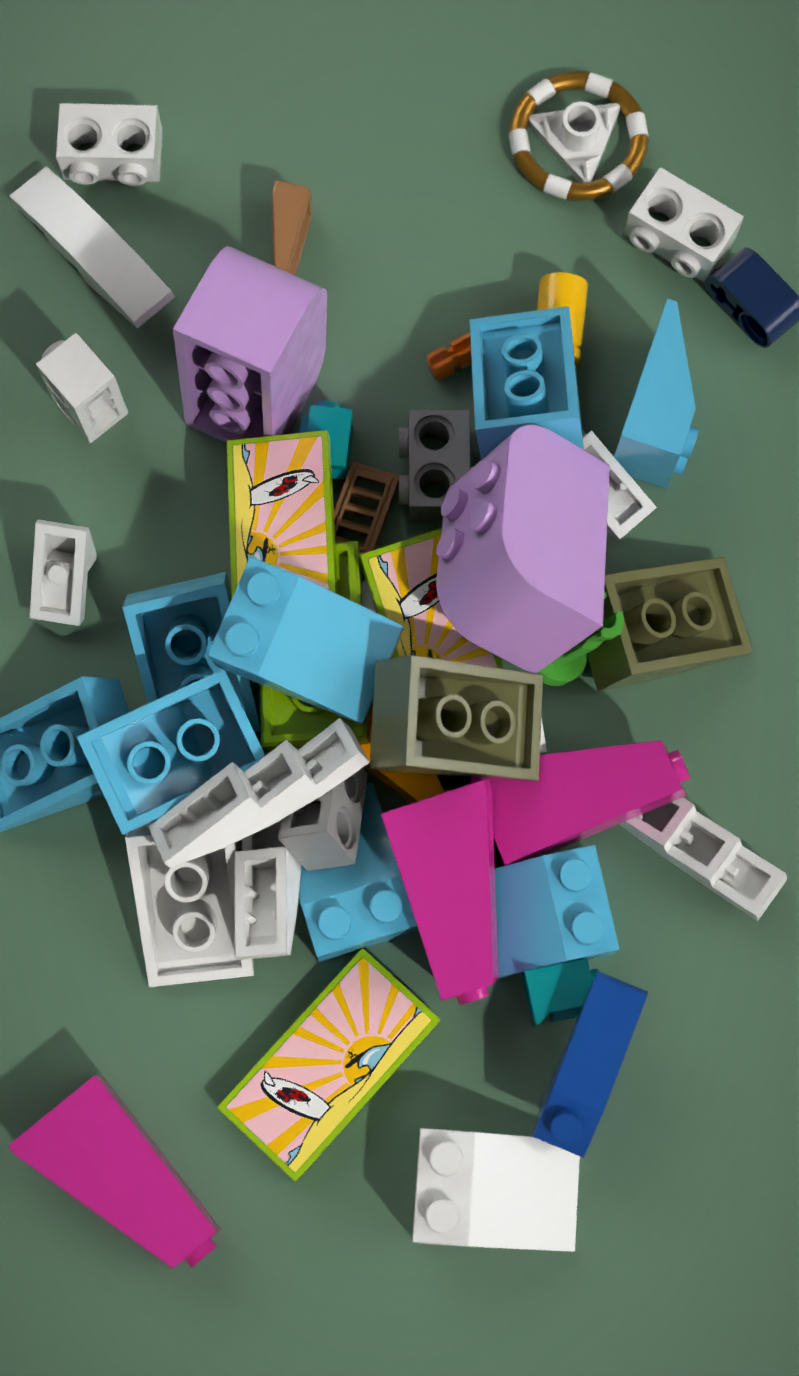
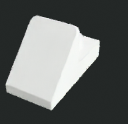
[30,520,97,626]

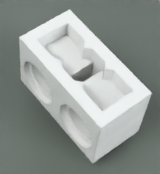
[56,103,162,186]
[624,167,744,283]
[36,333,128,443]

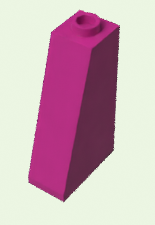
[470,740,691,865]
[381,779,499,1005]
[8,1075,221,1268]

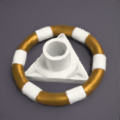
[508,71,649,201]

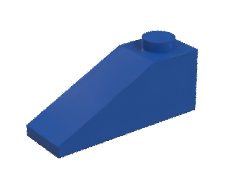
[532,971,648,1158]

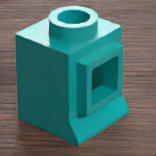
[299,401,354,483]
[521,958,599,1027]

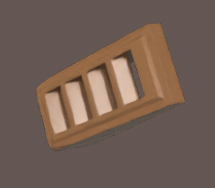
[272,180,313,276]
[334,462,399,554]

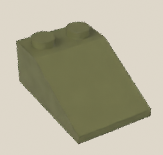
[587,557,753,691]
[369,655,543,781]

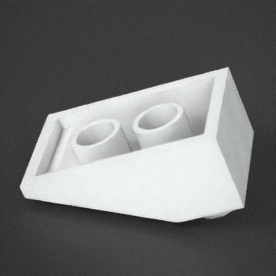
[125,818,254,987]
[412,1128,580,1252]

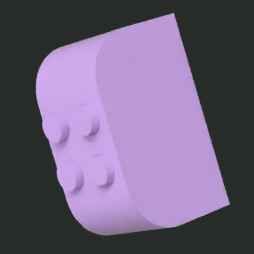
[173,246,327,443]
[436,425,610,674]

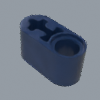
[705,247,799,348]

